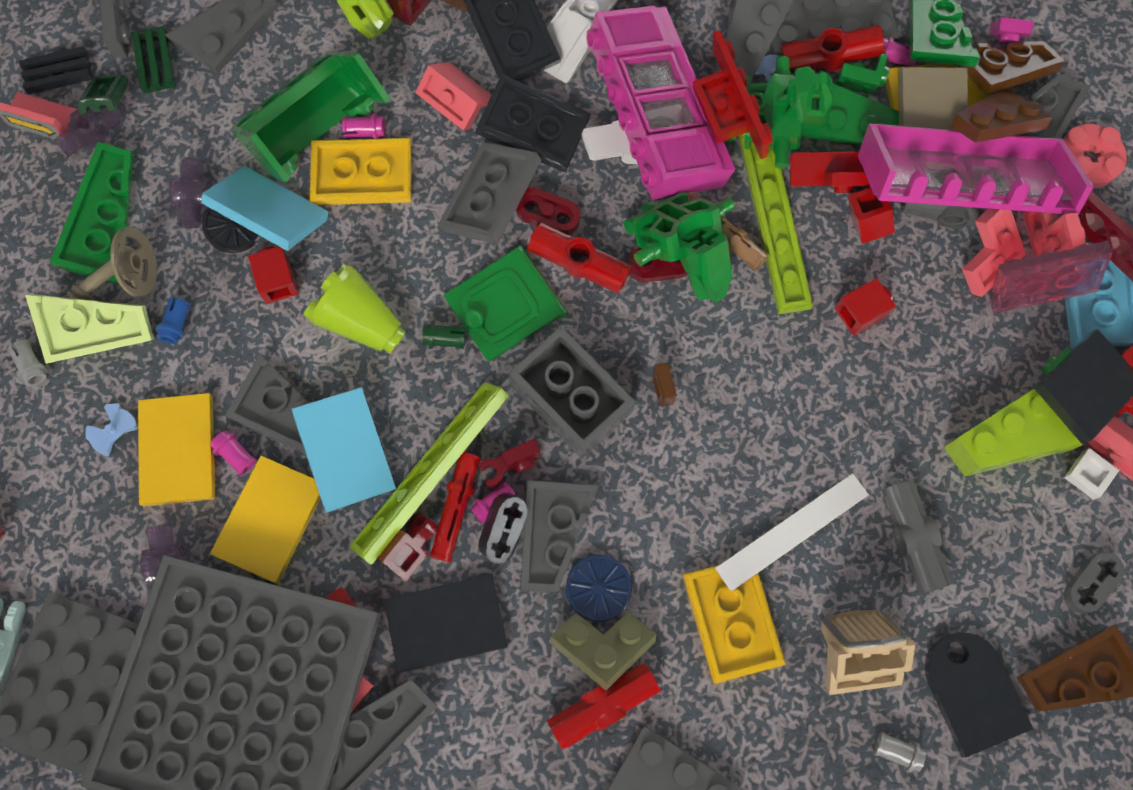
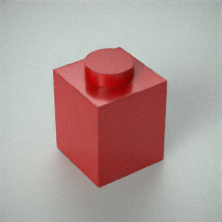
[848,187,895,244]
[248,246,299,304]
[834,278,896,336]

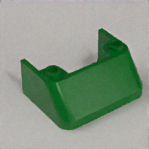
[231,51,390,182]

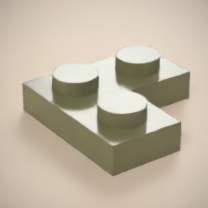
[551,612,657,690]

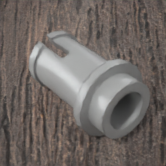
[7,340,47,386]
[873,732,926,773]

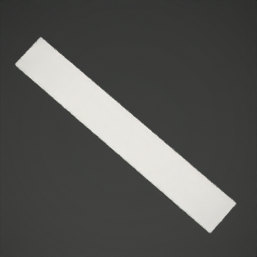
[715,473,869,591]

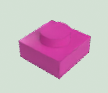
[989,17,1034,44]

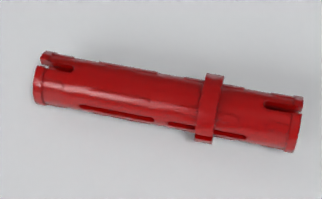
[429,452,481,563]

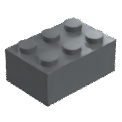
[508,327,635,459]

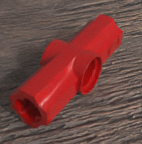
[781,25,884,73]
[527,223,632,294]
[546,663,661,750]

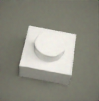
[1064,448,1119,500]

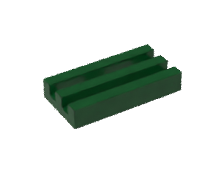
[131,26,176,94]
[77,74,128,114]

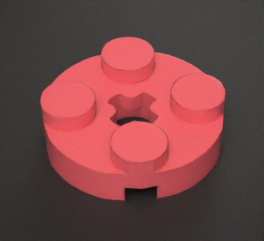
[1063,124,1127,188]

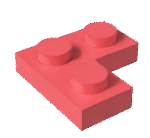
[962,209,1026,297]
[1023,211,1086,273]

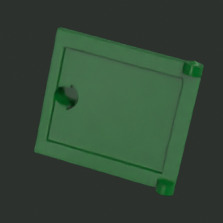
[443,246,568,363]

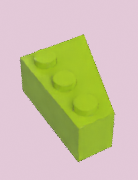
[944,389,1082,476]

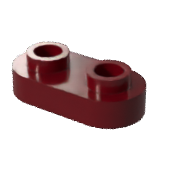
[516,188,580,235]
[627,248,688,283]

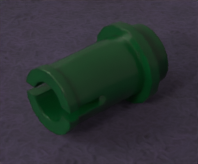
[422,321,466,349]

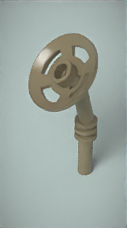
[63,227,157,300]

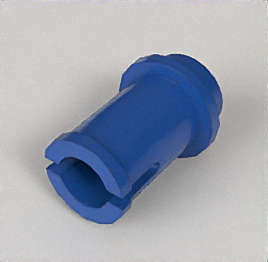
[155,297,191,344]

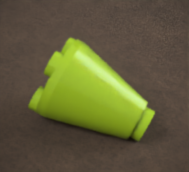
[303,263,406,354]

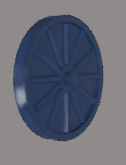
[566,555,632,622]

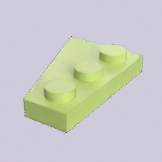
[25,294,154,364]

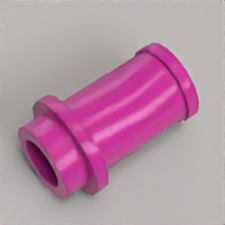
[876,37,916,67]
[342,113,386,139]
[210,430,257,476]
[470,482,517,525]

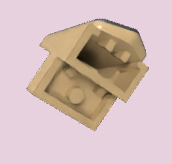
[821,610,916,695]

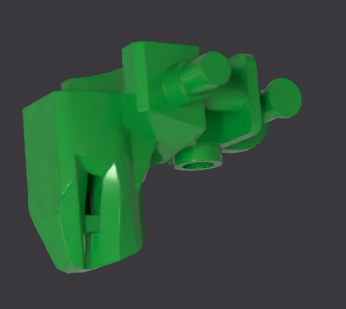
[724,56,832,169]
[623,191,735,302]

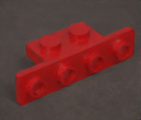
[693,30,773,159]
[789,152,871,193]

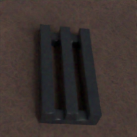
[19,46,93,94]

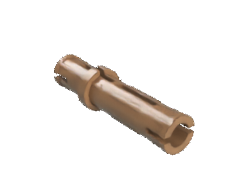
[688,192,769,272]

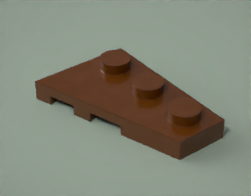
[957,41,1065,95]
[952,89,1052,143]
[1016,625,1133,711]

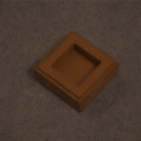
[652,362,677,407]

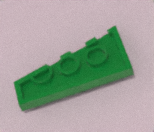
[909,0,980,67]
[794,68,899,147]
[50,142,134,285]

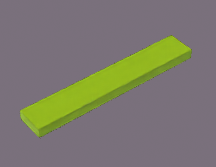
[738,134,813,314]
[349,382,509,565]

